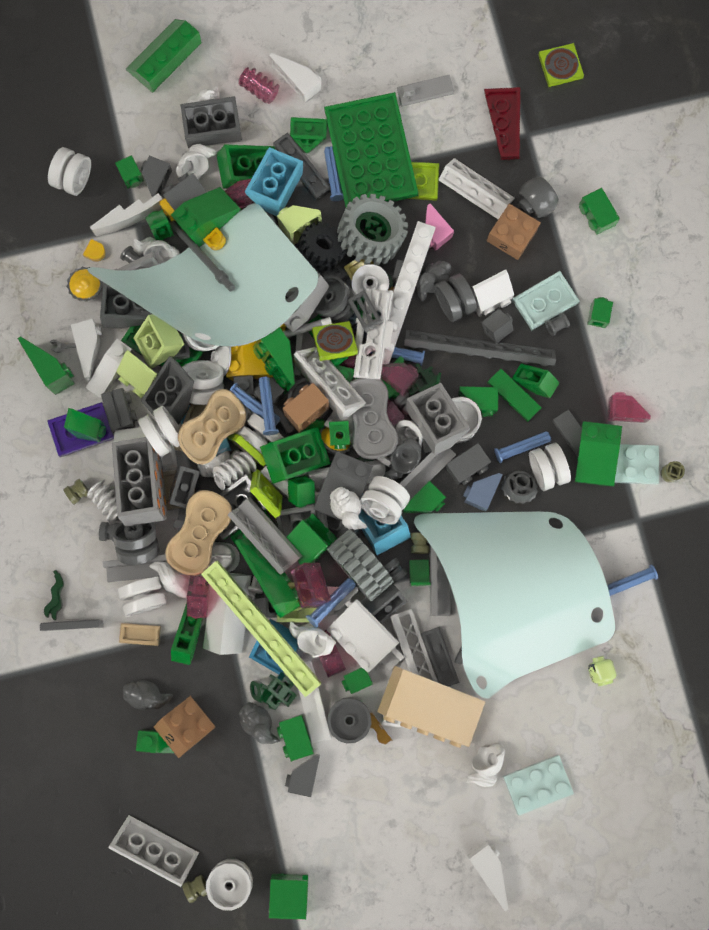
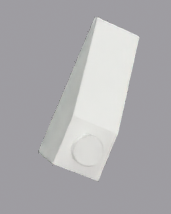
[269,53,322,102]
[71,319,102,382]
[86,339,136,399]
[467,842,508,911]

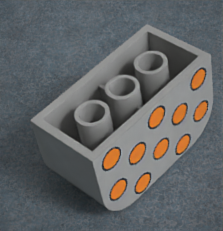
[112,437,167,527]

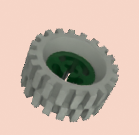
[337,194,408,265]
[327,530,394,601]

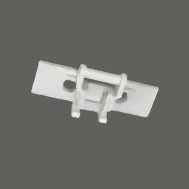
[353,289,397,379]

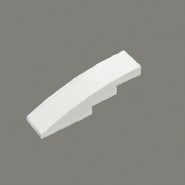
[90,193,163,236]

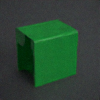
[286,513,337,569]
[269,874,309,920]

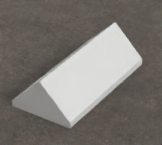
[294,347,366,421]
[203,573,251,655]
[109,815,199,887]

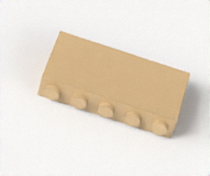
[377,666,485,748]

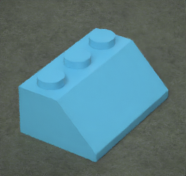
[245,147,303,216]

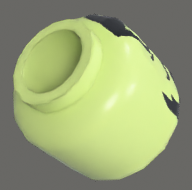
[588,656,617,686]

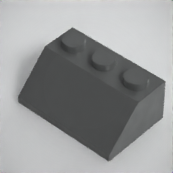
[180,96,242,148]

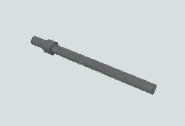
[169,220,235,292]

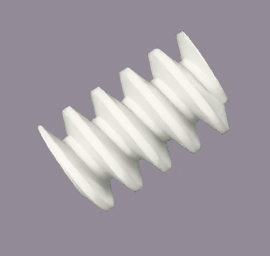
[212,452,256,490]
[87,479,119,522]

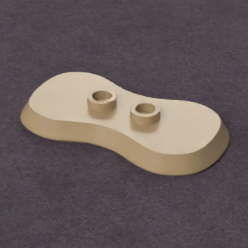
[178,389,246,465]
[165,490,232,576]

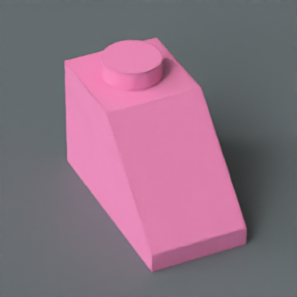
[425,204,454,251]

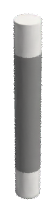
[283,317,332,338]

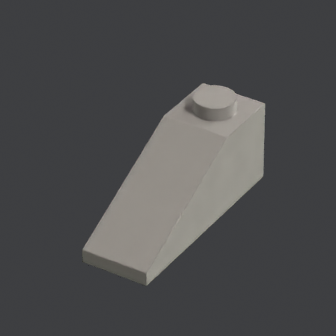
[284,273,329,333]

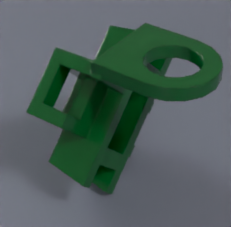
[403,363,441,396]
[250,672,297,710]

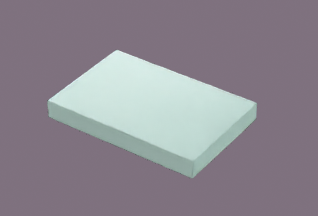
[512,271,580,331]

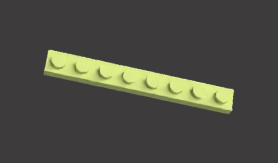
[201,560,321,697]

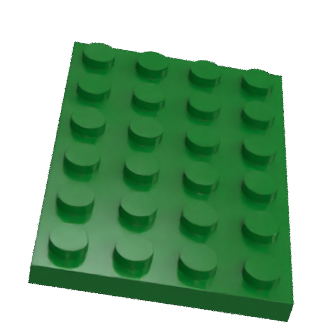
[324,92,419,207]

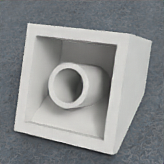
[471,270,514,317]

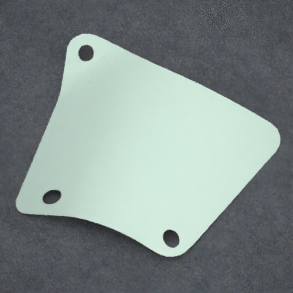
[88,203,318,347]
[414,512,615,698]

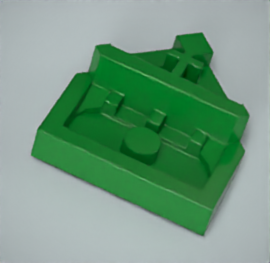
[290,117,327,154]

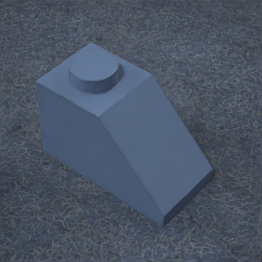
[463,473,503,512]

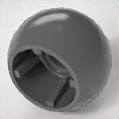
[519,176,559,218]

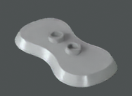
[349,378,398,459]

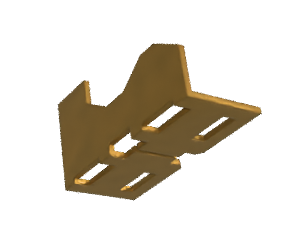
[370,712,393,745]

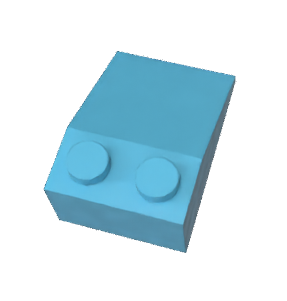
[358,494,411,555]

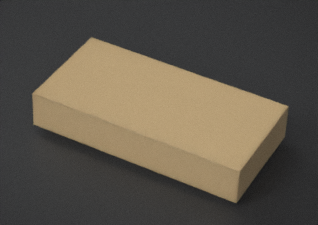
[119,623,161,646]

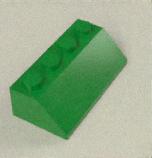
[126,19,202,93]
[234,538,300,618]

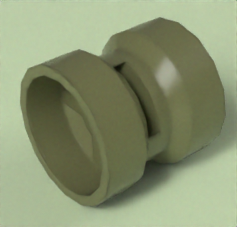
[661,461,685,483]
[63,478,89,505]
[411,533,430,554]
[182,875,207,903]

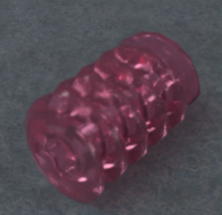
[238,67,280,104]

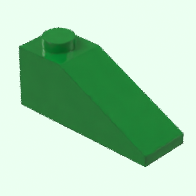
[64,408,106,442]
[171,599,207,665]

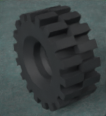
[297,222,347,272]

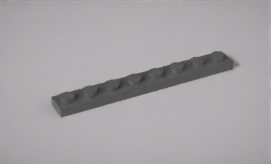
[404,330,556,366]

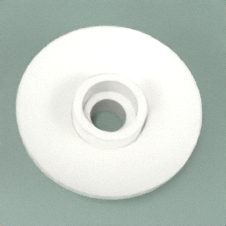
[351,264,389,301]
[211,346,231,376]

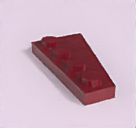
[484,87,520,160]

